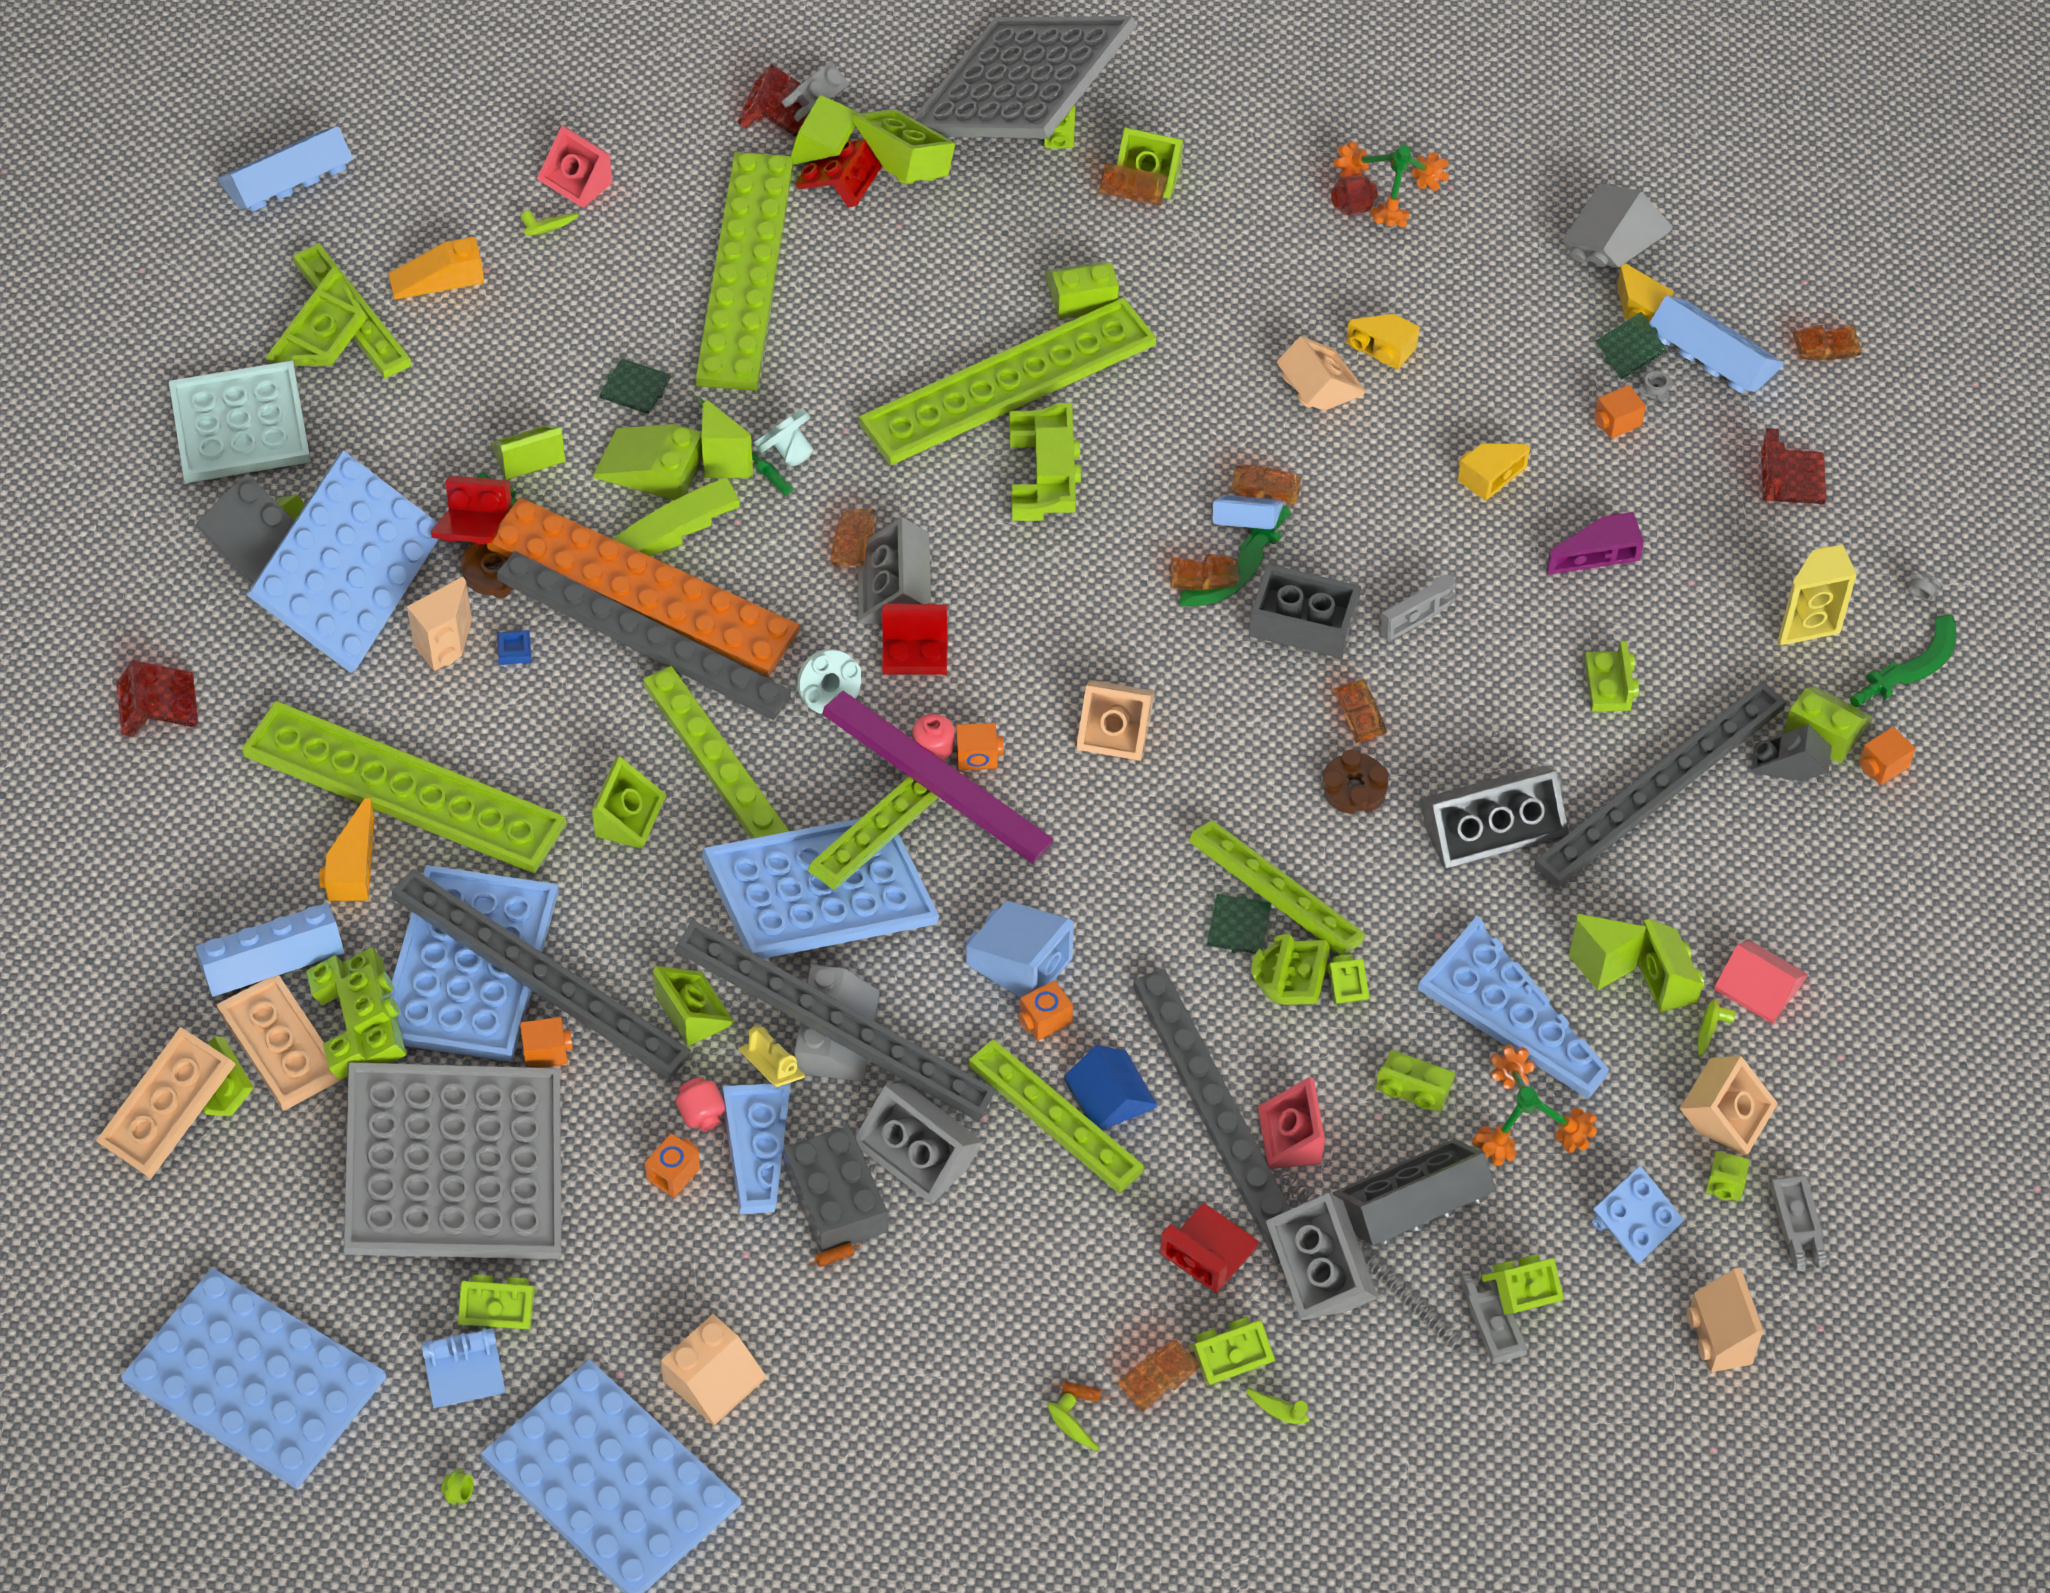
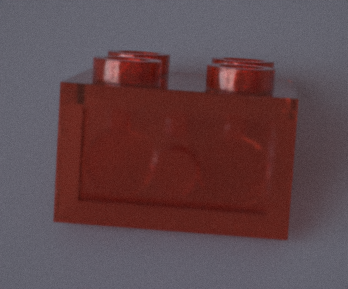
[737,64,808,138]
[1760,428,1826,504]
[116,660,198,737]

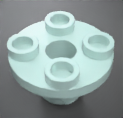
[754,407,813,466]
[797,649,861,714]

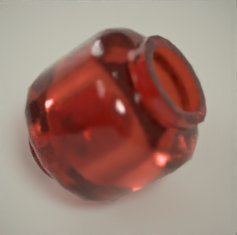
[1331,174,1378,216]

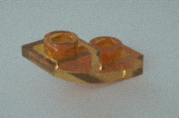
[1098,163,1168,206]
[1792,325,1862,360]
[1231,465,1301,505]
[830,508,875,567]
[1169,553,1239,590]
[1333,679,1387,743]
[1117,1339,1200,1412]

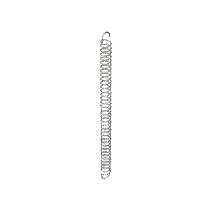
[1280,1174,1472,1360]

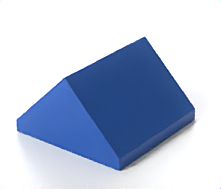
[1064,1045,1157,1130]

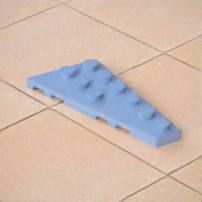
[1418,915,1609,1099]

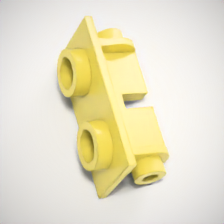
[738,1026,805,1087]

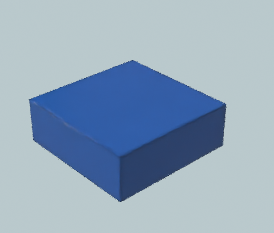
[497,630,532,665]

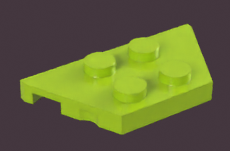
[265,266,368,366]

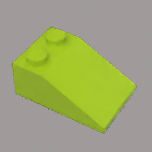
[852,109,956,184]
[593,424,703,500]

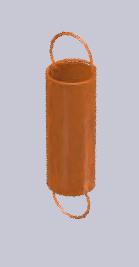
[807,1242,862,1267]
[1052,1381,1111,1403]

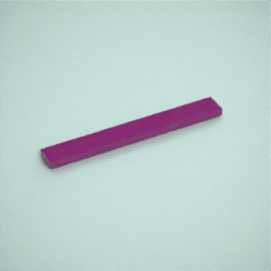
[822,690,1054,864]

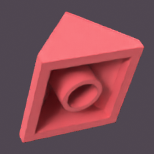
[537,126,612,207]
[1714,940,1808,1024]
[1257,1077,1325,1169]

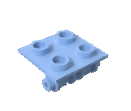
[1592,1165,1685,1264]
[422,1328,506,1408]

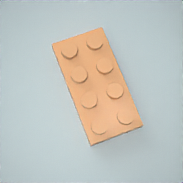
[216,975,345,1111]
[96,1027,236,1179]

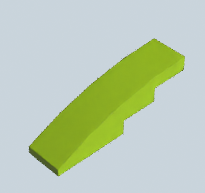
[613,477,740,556]

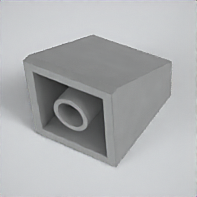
[1562,183,1673,267]

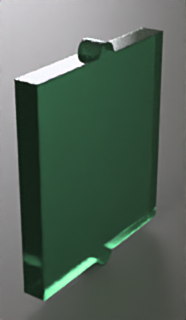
[1596,311,1667,380]
[599,358,671,414]
[1207,894,1272,954]

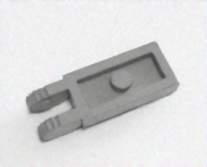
[782,62,850,122]
[1381,574,1456,641]
[1770,1175,1827,1271]
[1460,1267,1527,1364]

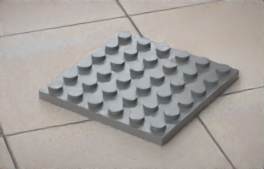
[913,16,1137,139]
[344,1062,561,1259]

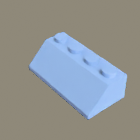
[218,126,353,212]
[1647,295,1785,393]
[195,903,344,997]

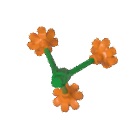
[1333,141,1449,227]
[1472,1045,1597,1166]

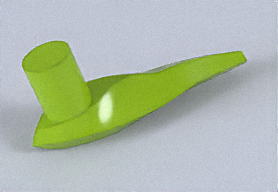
[520,210,579,235]
[1698,999,1736,1057]
[1246,1387,1310,1424]
[1047,1393,1100,1452]

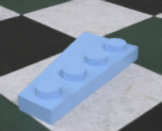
[721,1083,791,1214]

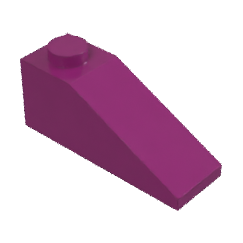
[1546,512,1644,575]

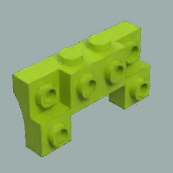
[1009,403,1081,521]
[306,947,406,1080]

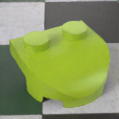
[1251,933,1330,1005]

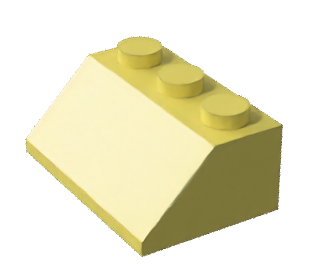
[1777,544,1857,645]

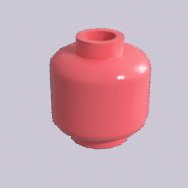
[912,714,955,760]
[675,1077,725,1132]

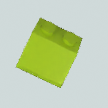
[1045,261,1119,319]
[1783,686,1873,764]
[1637,919,1704,1012]

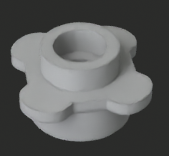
[1638,371,1673,402]
[1908,572,1941,600]

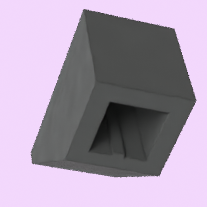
[1751,725,1832,782]

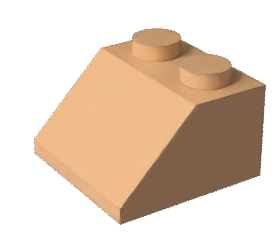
[1276,336,1366,411]
[407,577,472,671]
[1076,680,1155,761]
[1679,1056,1778,1155]
[1687,1267,1764,1373]
[661,1314,766,1426]

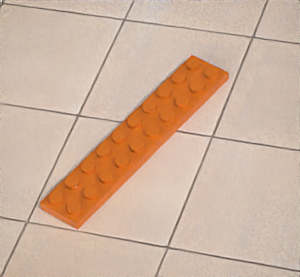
[487,497,799,678]

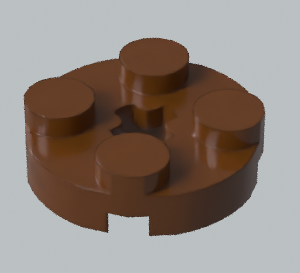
[461,543,514,598]
[1322,749,1389,814]

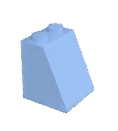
[965,900,1074,998]

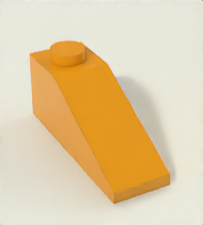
[388,236,484,300]
[319,798,375,901]

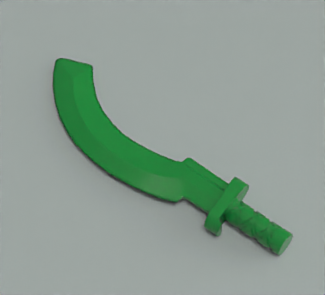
[696,396,793,496]
[1179,505,1291,607]
[1850,614,1956,707]

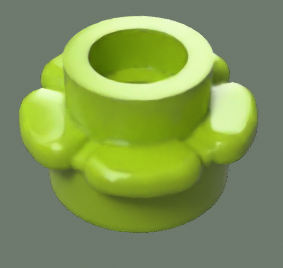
[441,1468,474,1505]

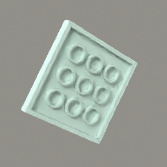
[169,361,311,483]

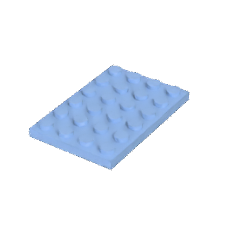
[246,450,438,673]
[702,818,939,959]
[391,865,559,1062]
[121,1268,386,1489]
[481,1359,741,1593]

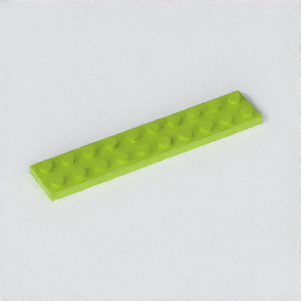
[696,152,794,391]
[859,297,1156,466]
[242,701,567,874]

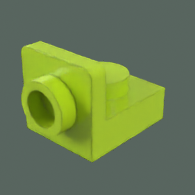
[1325,954,1370,1005]
[1706,1151,1750,1201]

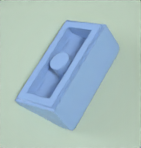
[1213,495,1283,529]

